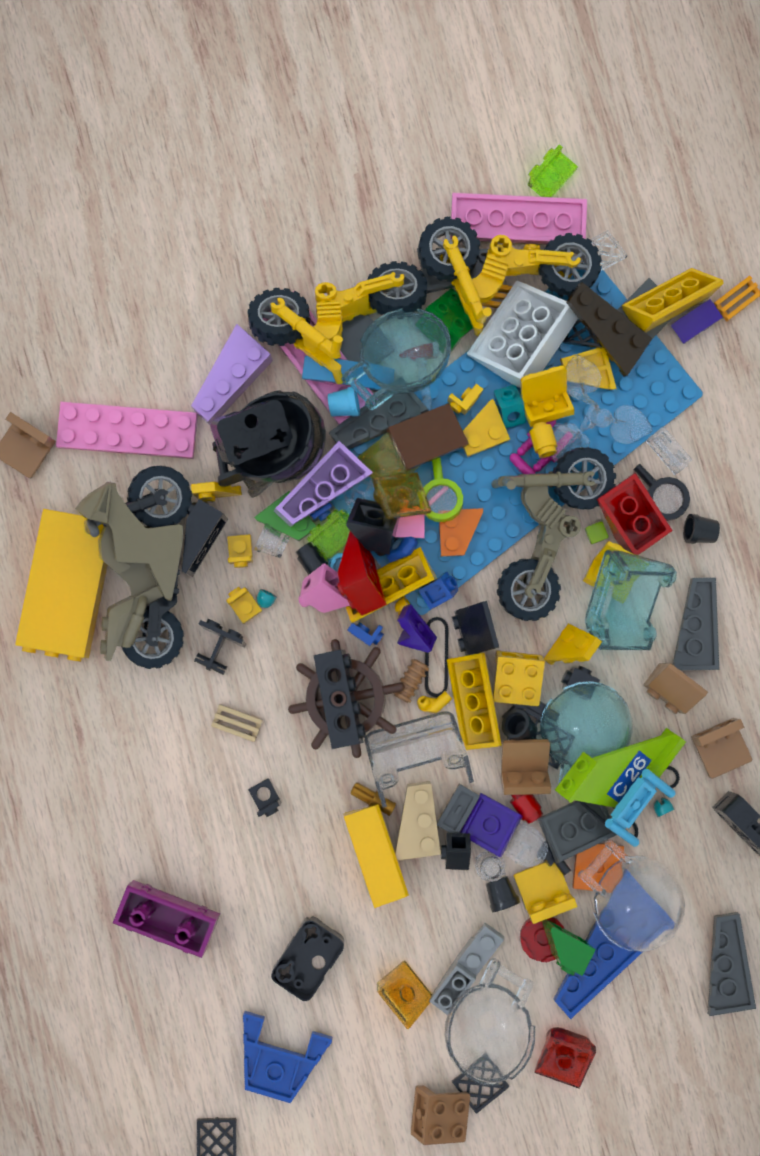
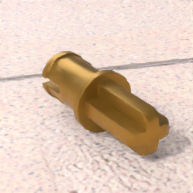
[351,782,396,816]

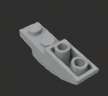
[429,923,504,1015]

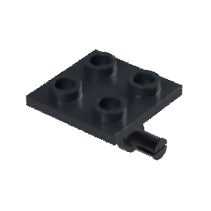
[194,619,246,675]

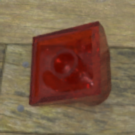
[534,1027,596,1089]

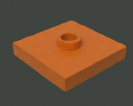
[572,843,624,893]

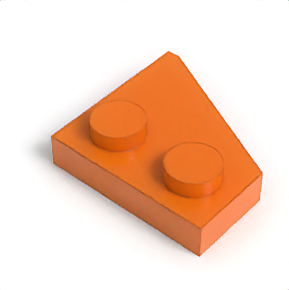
[438,508,483,557]

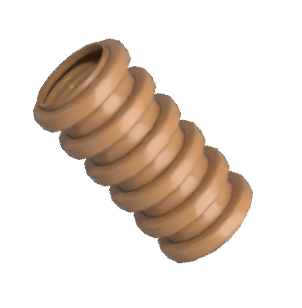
[393,659,429,703]

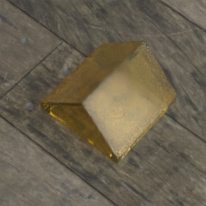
[377,960,432,1029]

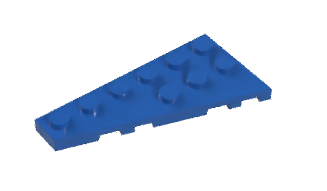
[553,869,674,1019]

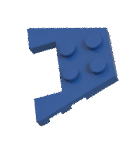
[243,1011,333,1103]

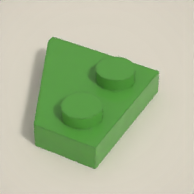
[254,491,317,541]

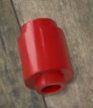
[510,794,543,824]

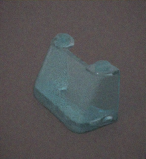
[585,550,677,650]

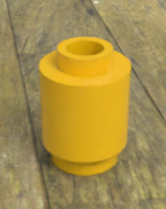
[529,422,558,458]

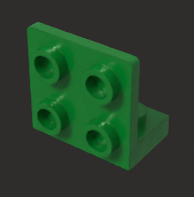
[416,288,473,355]

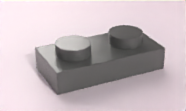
[437,784,480,833]

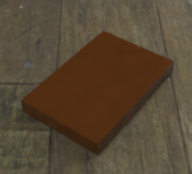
[387,403,469,471]

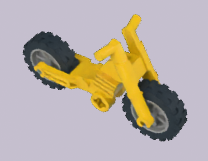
[418,216,602,336]
[248,261,427,384]

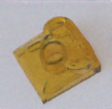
[357,433,420,495]
[372,472,432,519]

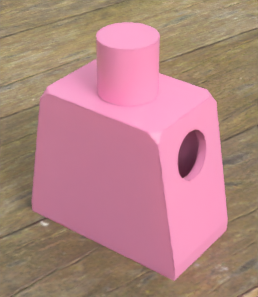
[298,564,350,613]

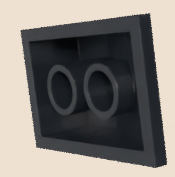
[182,499,228,577]
[451,601,499,656]

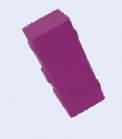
[113,880,220,958]

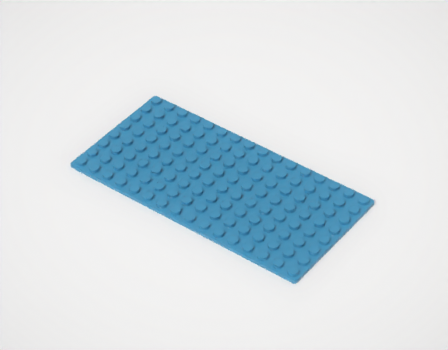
[330,262,703,615]

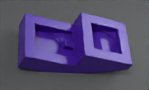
[671,299,723,344]

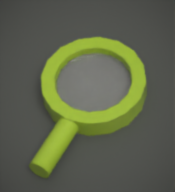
[420,457,463,522]

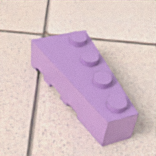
[191,324,273,425]
[274,441,373,527]

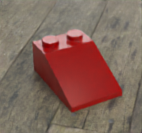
[597,473,673,555]
[337,531,387,616]

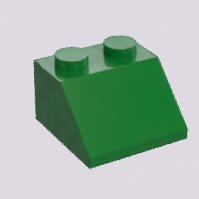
[542,919,596,976]

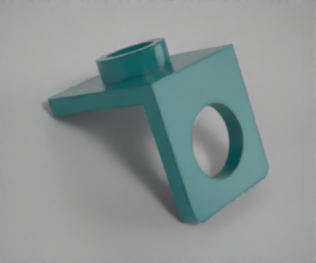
[494,385,526,428]

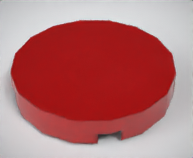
[520,917,565,963]

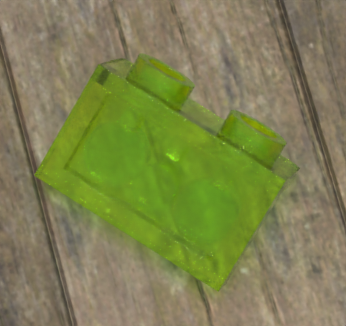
[528,144,578,197]
[307,509,350,560]

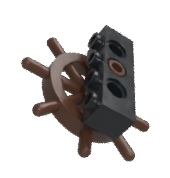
[288,639,405,758]

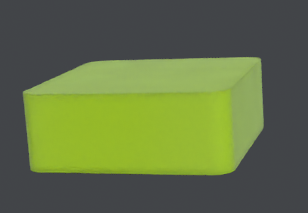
[585,521,609,544]

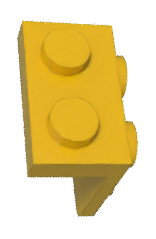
[521,365,574,427]

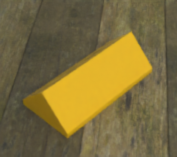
[622,268,724,333]
[346,547,437,623]
[447,653,502,750]
[343,804,409,908]

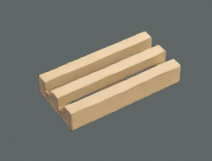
[211,704,263,742]

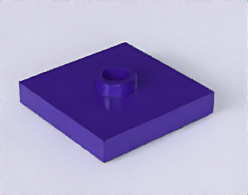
[460,793,523,858]

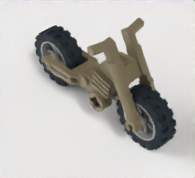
[491,447,616,621]

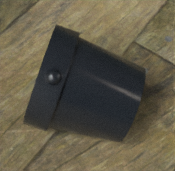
[683,514,720,544]
[502,709,538,740]
[486,876,520,913]

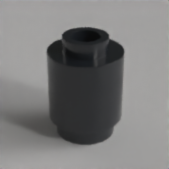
[296,542,328,575]

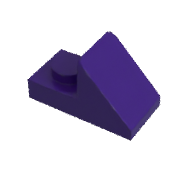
[397,603,437,653]

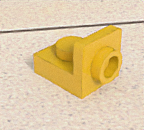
[447,384,483,415]
[227,534,253,568]
[226,587,262,624]

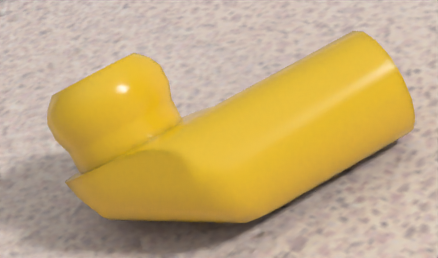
[417,691,452,713]

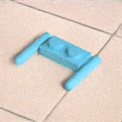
[605,769,676,847]

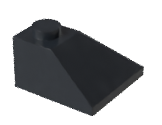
[346,498,402,555]

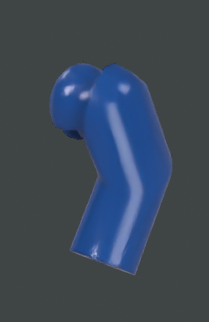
[386,537,418,563]

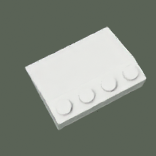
[467,280,578,388]

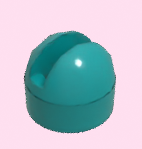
[257,589,277,608]
[654,798,675,817]

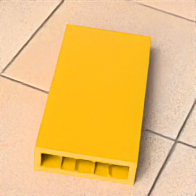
[15,509,108,662]

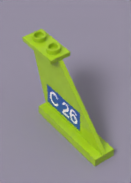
[555,728,686,808]

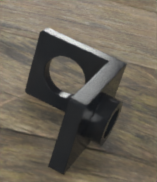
[248,778,282,817]

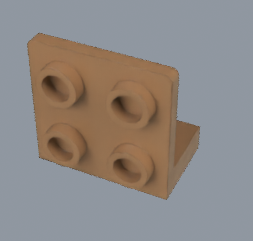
[0,412,56,478]
[691,718,752,779]
[501,739,551,795]
[411,1085,470,1145]

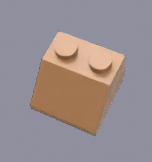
[643,663,708,714]

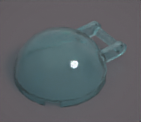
[341,308,451,410]
[540,681,633,783]

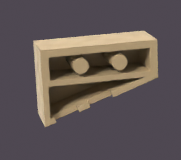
[394,781,441,861]

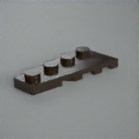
[566,282,653,377]

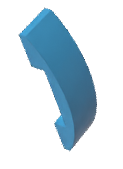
[302,356,394,392]

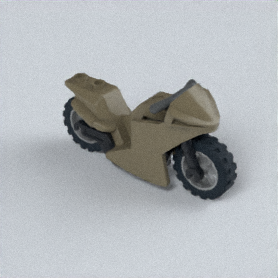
[75,466,192,669]

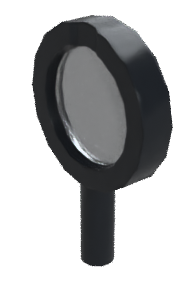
[633,464,690,521]

